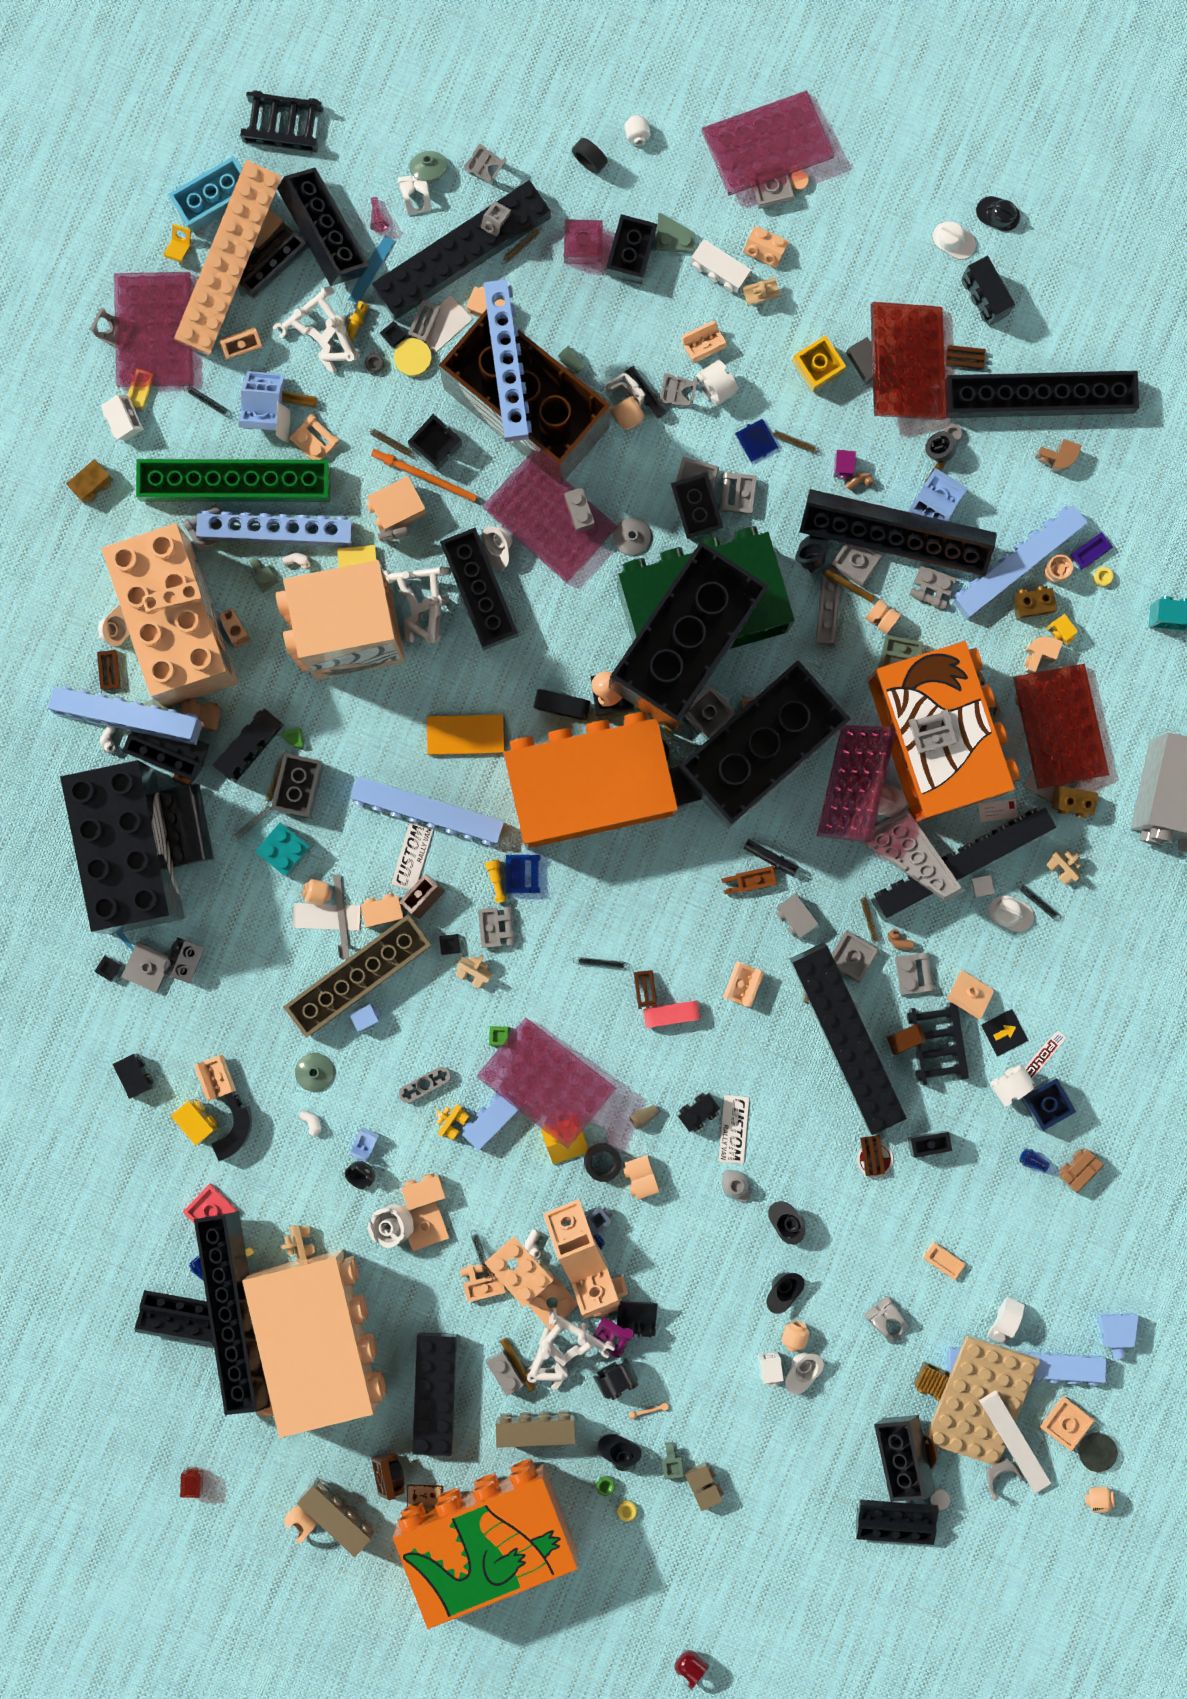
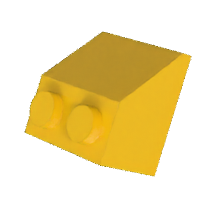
[541,1115,588,1164]

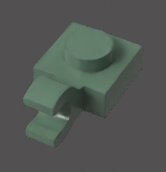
[249,557,279,592]
[662,1442,684,1480]

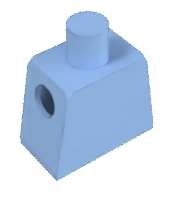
[1097,1313,1138,1359]

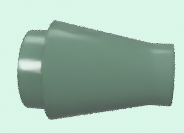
[558,346,585,374]

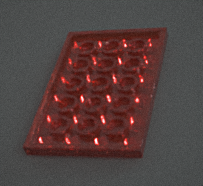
[870,302,946,420]
[1013,663,1109,789]

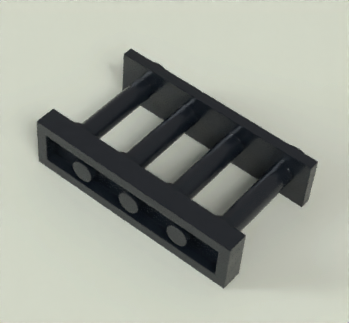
[240,90,323,152]
[906,1002,969,1085]

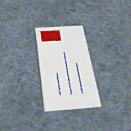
[978,799,1018,822]

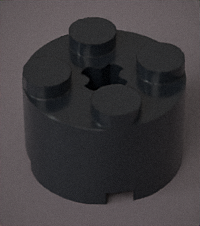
[593,1358,639,1400]

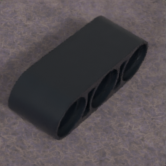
[533,689,591,720]

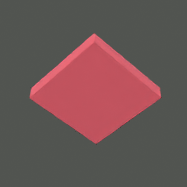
[183,1183,238,1223]

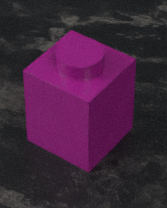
[833,450,856,480]

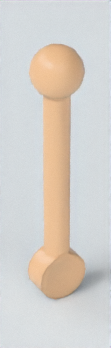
[629,1402,668,1419]

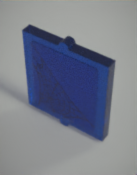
[735,419,778,462]

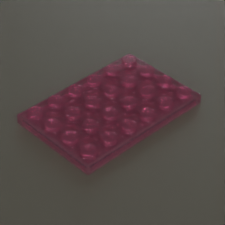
[702,90,834,196]
[114,272,194,387]
[482,458,618,584]
[817,725,896,843]
[477,1017,616,1149]

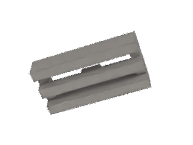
[408,300,440,343]

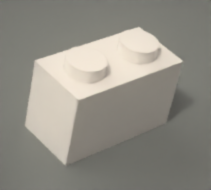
[101,395,144,440]
[758,1352,784,1386]

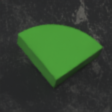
[282,728,304,748]

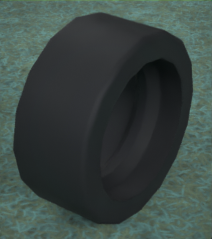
[572,138,608,174]
[584,1143,622,1182]

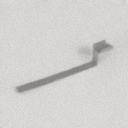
[333,874,350,960]

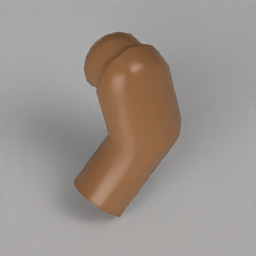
[845,473,874,491]
[888,929,914,950]

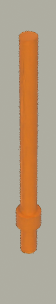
[371,449,478,502]

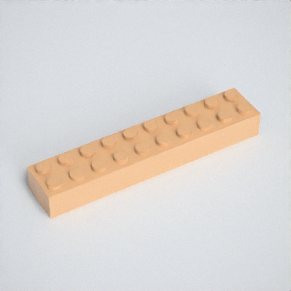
[173,160,282,356]

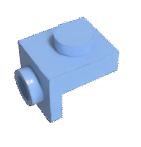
[349,1127,379,1162]

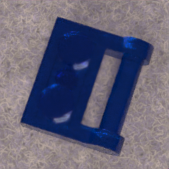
[506,855,541,894]

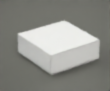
[971,875,995,898]

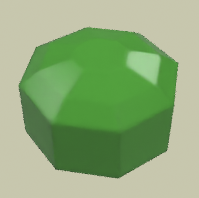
[596,1475,615,1496]

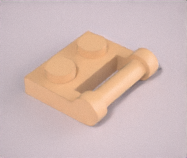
[289,414,340,460]

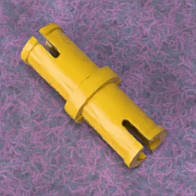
[346,301,370,341]

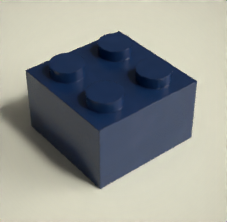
[1021,1077,1076,1131]

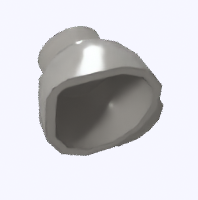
[722,1170,751,1202]

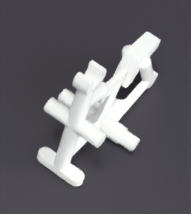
[273,286,360,373]
[384,567,451,643]
[527,1307,615,1390]

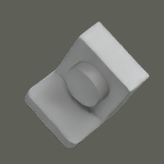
[481,201,511,236]

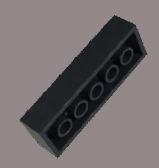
[277,167,369,286]
[440,528,519,651]
[412,1332,457,1456]

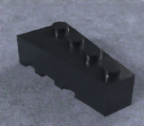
[212,708,284,783]

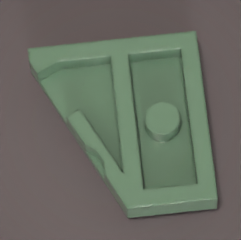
[656,213,695,253]
[878,634,923,668]

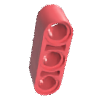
[643,1000,701,1028]

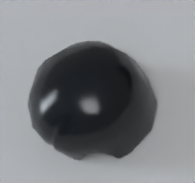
[344,1161,376,1190]

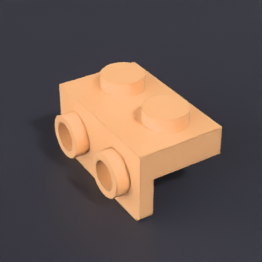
[743,226,789,268]
[681,320,727,363]
[723,962,764,1008]
[195,1054,236,1101]

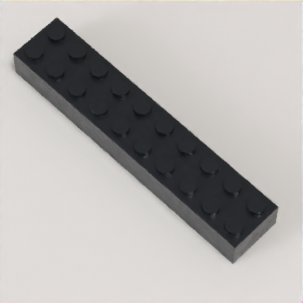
[372,180,551,321]
[944,371,1139,418]
[799,489,997,576]
[871,806,1057,920]
[789,942,907,1135]
[194,1211,270,1415]

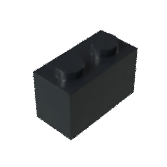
[113,1053,154,1099]
[907,1131,952,1158]

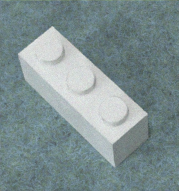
[690,239,751,294]

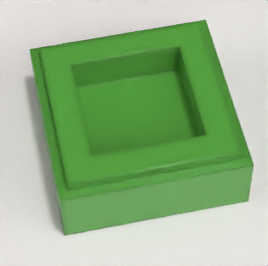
[489,1026,509,1046]

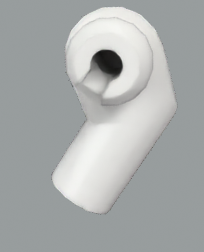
[282,552,311,569]
[100,726,116,753]
[299,1110,322,1136]
[525,1229,541,1259]

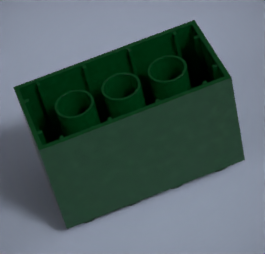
[617,526,795,649]

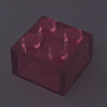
[564,219,603,265]

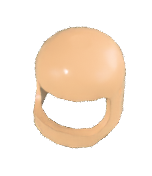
[610,396,644,430]
[591,671,622,706]
[284,1505,318,1544]

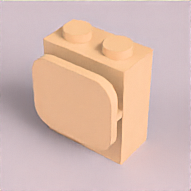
[366,476,426,532]

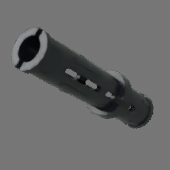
[625,366,667,419]
[743,839,799,877]

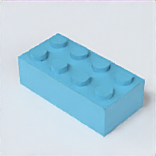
[168,156,242,233]

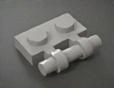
[909,565,957,609]
[478,906,516,948]

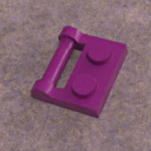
[593,1317,634,1358]

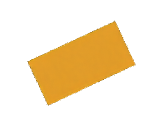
[427,714,504,755]

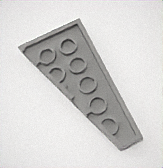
[857,809,963,901]

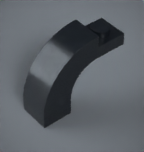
[211,1092,252,1161]

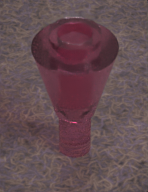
[370,197,389,232]

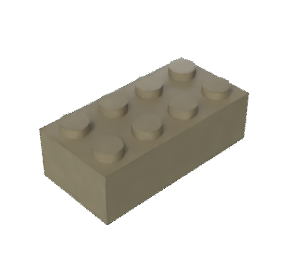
[496,1410,575,1448]
[297,1478,374,1558]

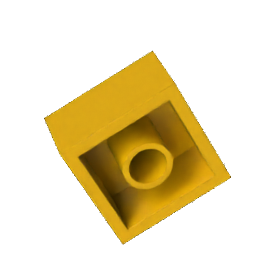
[792,335,846,393]
[171,1099,219,1146]

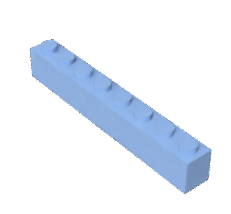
[953,505,1088,619]
[48,686,203,745]
[350,776,504,847]
[947,1347,1106,1385]

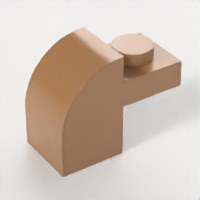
[1035,439,1082,472]

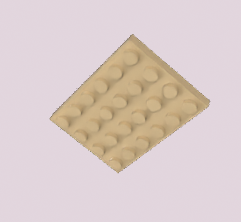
[925,1335,1040,1465]

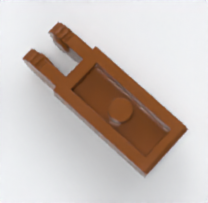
[721,866,777,895]

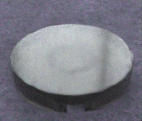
[1078,1432,1118,1472]

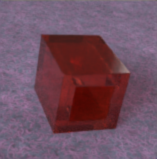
[180,1467,204,1498]

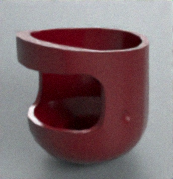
[674,1650,710,1690]

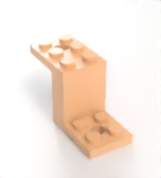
[543,1199,620,1319]
[484,1236,578,1331]

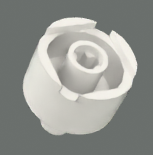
[695,360,738,406]
[989,1064,1036,1107]
[368,1204,414,1248]

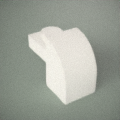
[987,1297,1024,1345]

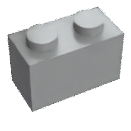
[564,487,595,534]
[776,893,819,939]
[486,1349,524,1396]

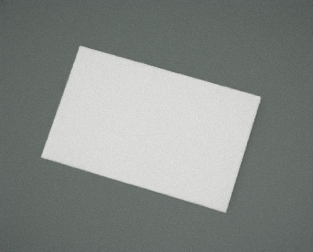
[414,295,473,353]

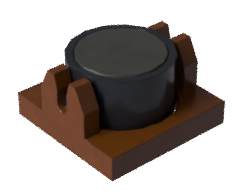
[371,1453,405,1500]

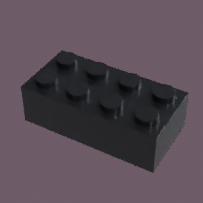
[874,1415,935,1502]

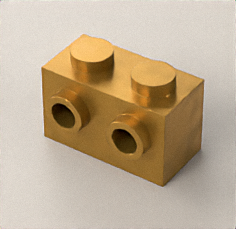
[1012,586,1057,619]
[1051,786,1098,818]

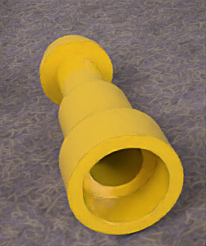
[484,859,507,903]

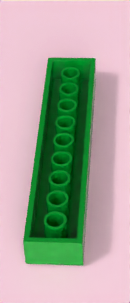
[136,459,330,502]

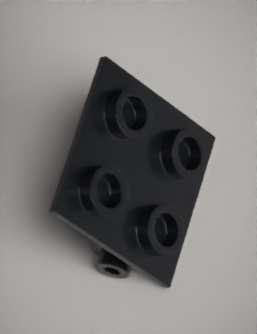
[617,1301,658,1338]

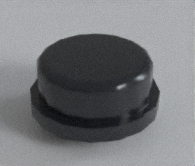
[925,431,957,463]

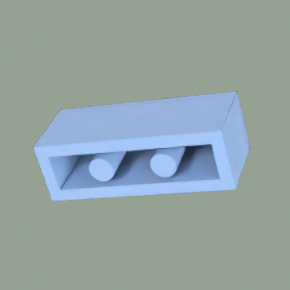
[462,1092,520,1151]

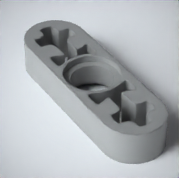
[399,1067,451,1103]

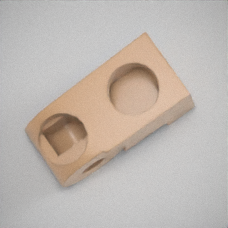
[219,608,251,648]

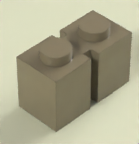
[684,1462,724,1511]

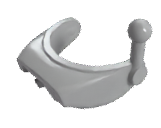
[986,1458,1024,1501]

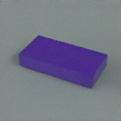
[1070,532,1113,570]

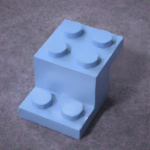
[238,371,285,431]
[908,468,967,521]

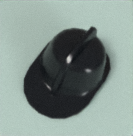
[976,196,1020,231]
[795,535,829,573]
[768,1201,806,1245]
[766,1272,805,1314]
[597,1434,642,1471]

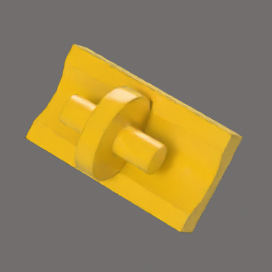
[436,1104,470,1140]

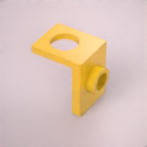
[164,224,191,262]

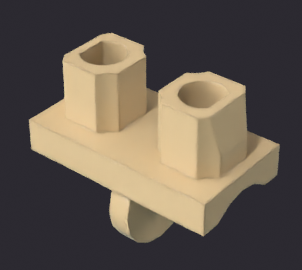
[742,277,781,306]
[1046,850,1081,885]
[456,955,493,989]
[281,1225,315,1261]

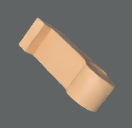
[142,581,202,613]

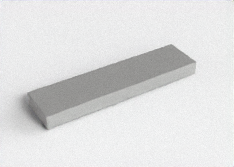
[815,568,841,645]

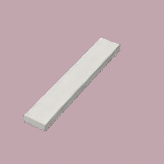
[979,1390,1051,1493]

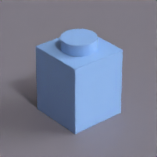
[350,1004,381,1032]

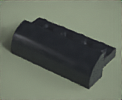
[238,223,309,299]
[122,731,210,781]
[159,784,214,867]
[134,1290,213,1346]
[856,1499,939,1545]

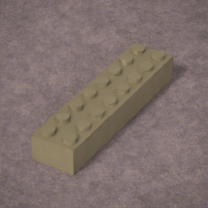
[283,914,432,1038]

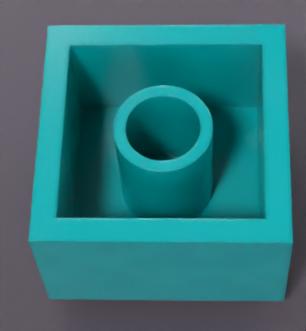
[1148,596,1187,631]
[255,822,312,877]

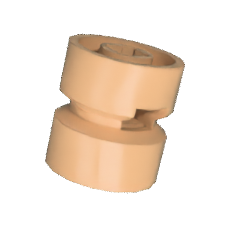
[1043,554,1073,584]
[865,599,901,634]

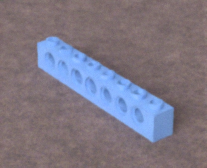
[483,279,532,442]
[196,511,352,546]

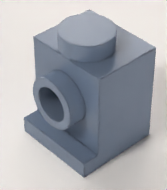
[586,1206,612,1236]

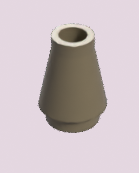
[629,1104,659,1130]

